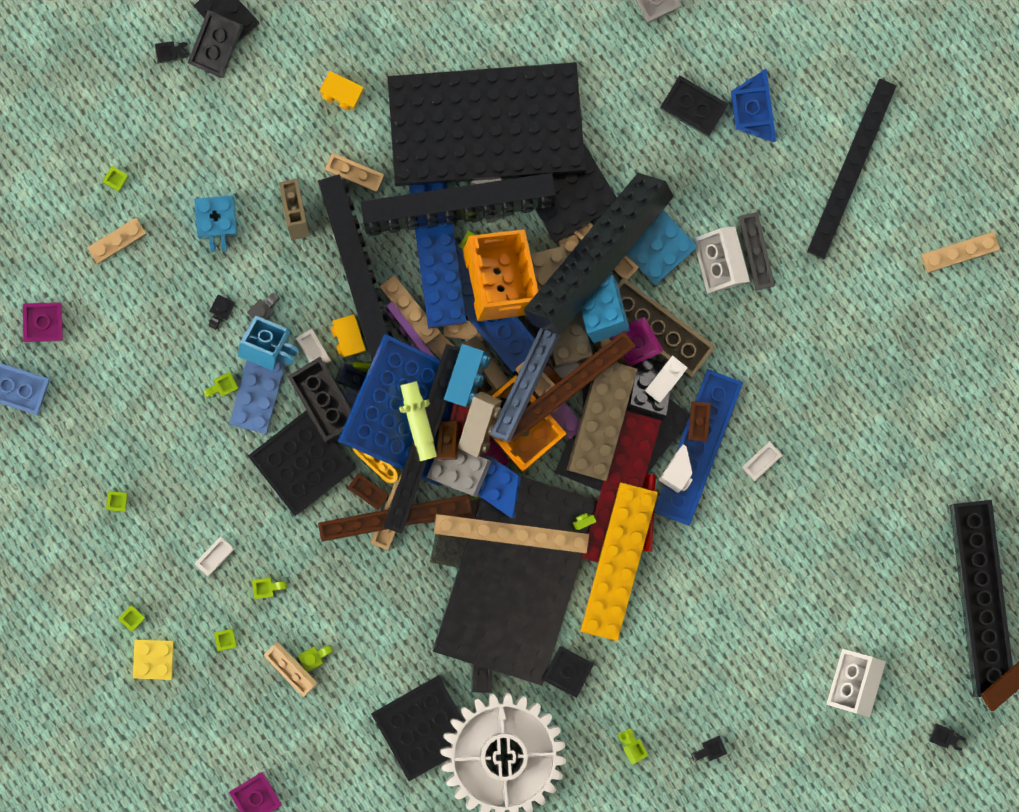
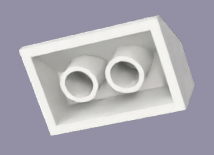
[693,227,750,294]
[658,445,693,493]
[826,649,886,717]

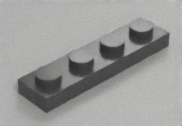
[739,212,775,291]

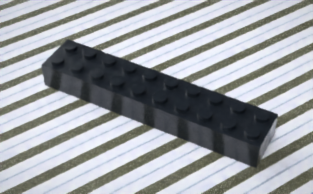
[361,173,556,236]
[523,173,674,335]
[318,174,393,361]
[949,500,1016,697]

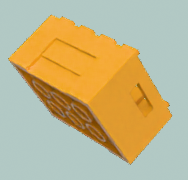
[463,229,538,322]
[492,376,566,474]

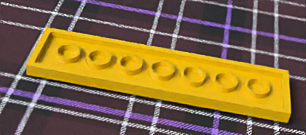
[580,482,658,641]

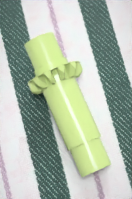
[399,381,437,461]

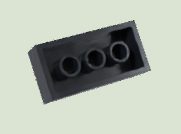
[287,357,352,445]

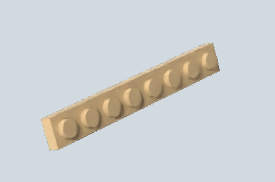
[434,514,589,553]

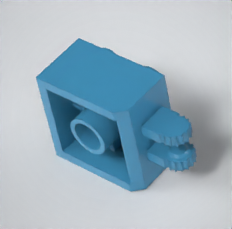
[194,195,238,252]
[238,315,299,371]

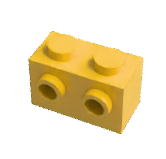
[319,71,365,111]
[330,314,366,359]

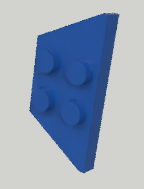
[731,69,776,142]
[478,456,521,519]

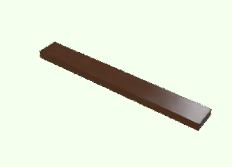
[511,331,636,443]
[318,494,473,542]

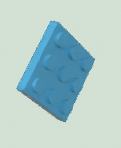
[626,210,697,286]

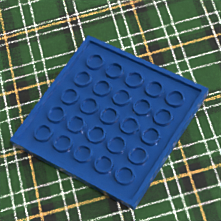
[338,334,480,486]

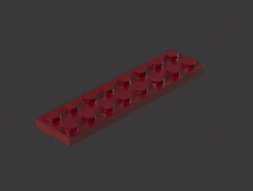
[581,410,661,563]

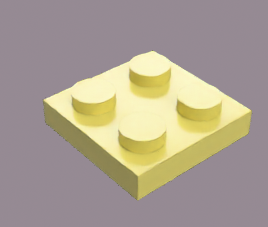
[133,640,174,680]

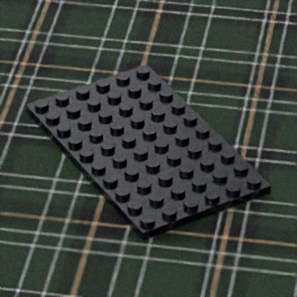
[388,62,586,187]
[432,475,597,686]

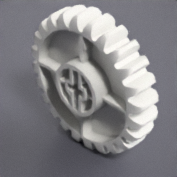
[440,693,566,812]

